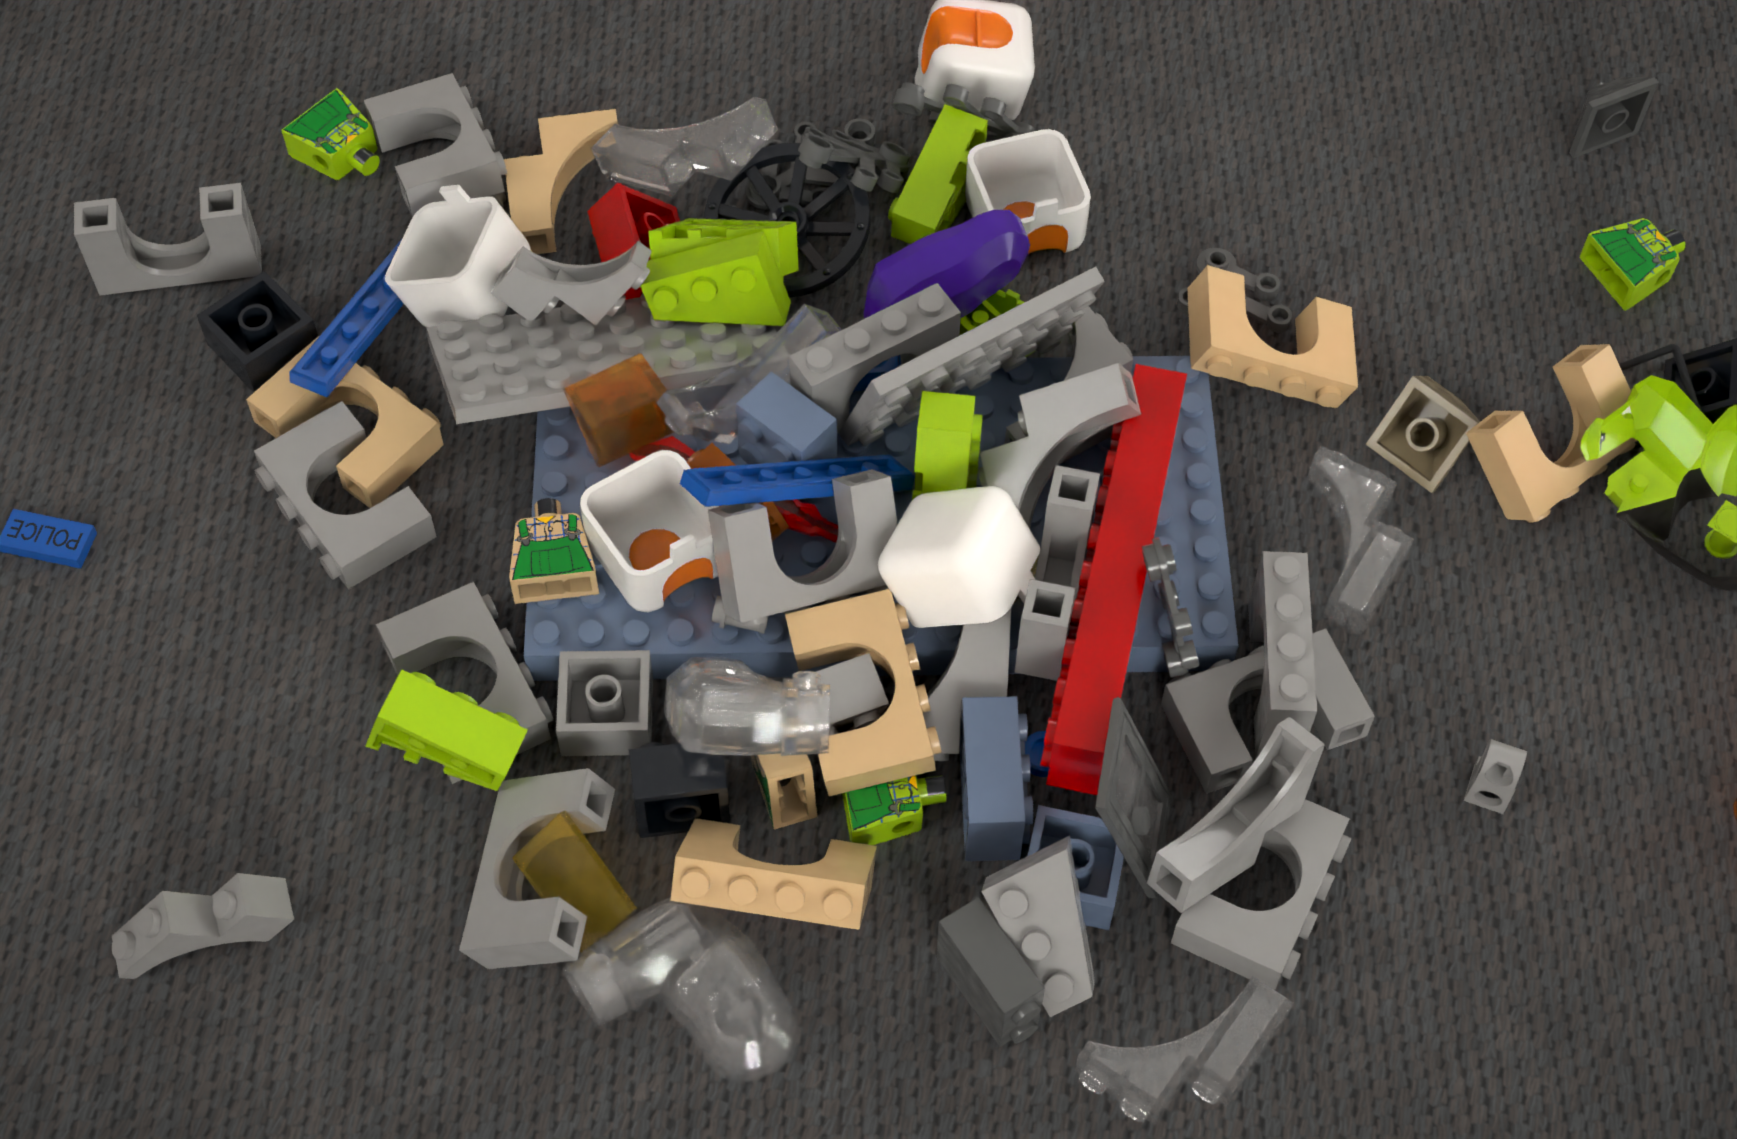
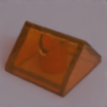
[562,353,676,467]

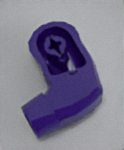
[863,210,1030,319]

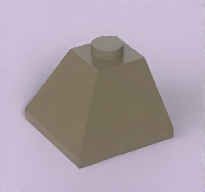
[1366,376,1480,493]

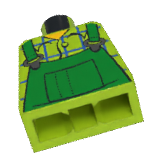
[282,88,380,180]
[1579,218,1685,311]
[842,775,946,845]

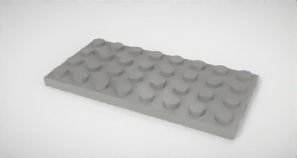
[426,294,790,424]

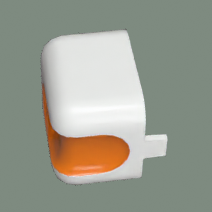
[915,0,1035,120]
[965,129,1091,254]
[580,450,719,613]

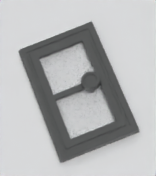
[1095,697,1172,898]

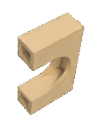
[1187,265,1358,408]
[246,336,444,508]
[1466,344,1637,523]
[785,589,942,796]
[670,818,877,930]

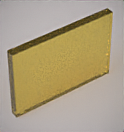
[512,810,637,955]

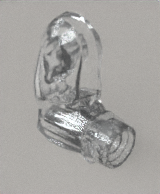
[664,657,830,756]
[563,897,800,1081]

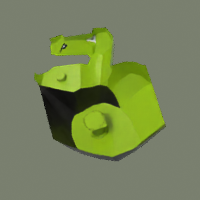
[1580,375,1737,591]

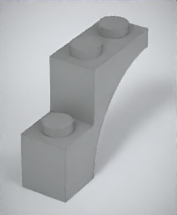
[491,241,652,325]
[112,873,294,979]

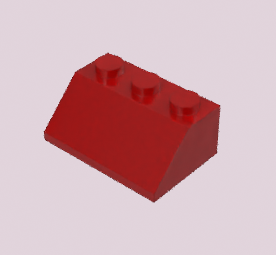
[587,182,680,300]

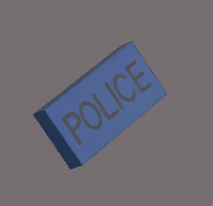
[0,509,97,569]

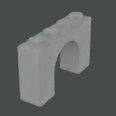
[364,73,507,218]
[74,183,262,296]
[789,283,961,433]
[254,401,437,589]
[1015,465,1100,681]
[708,469,898,626]
[1248,551,1317,759]
[376,582,553,784]
[1161,629,1375,794]
[459,768,615,969]
[1171,799,1352,991]

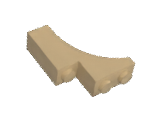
[504,109,620,254]

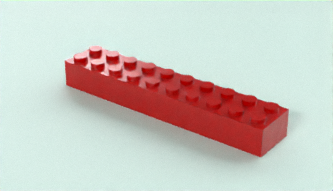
[1040,364,1187,795]

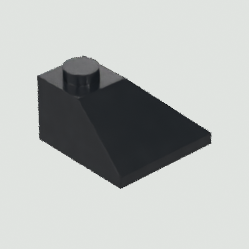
[1664,338,1737,424]

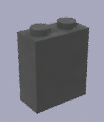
[936,897,1045,1047]

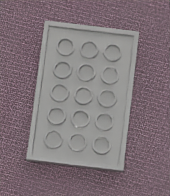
[839,266,1105,446]

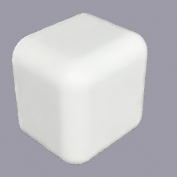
[385,185,531,327]
[878,486,1040,628]

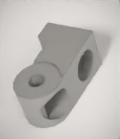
[1464,739,1527,814]

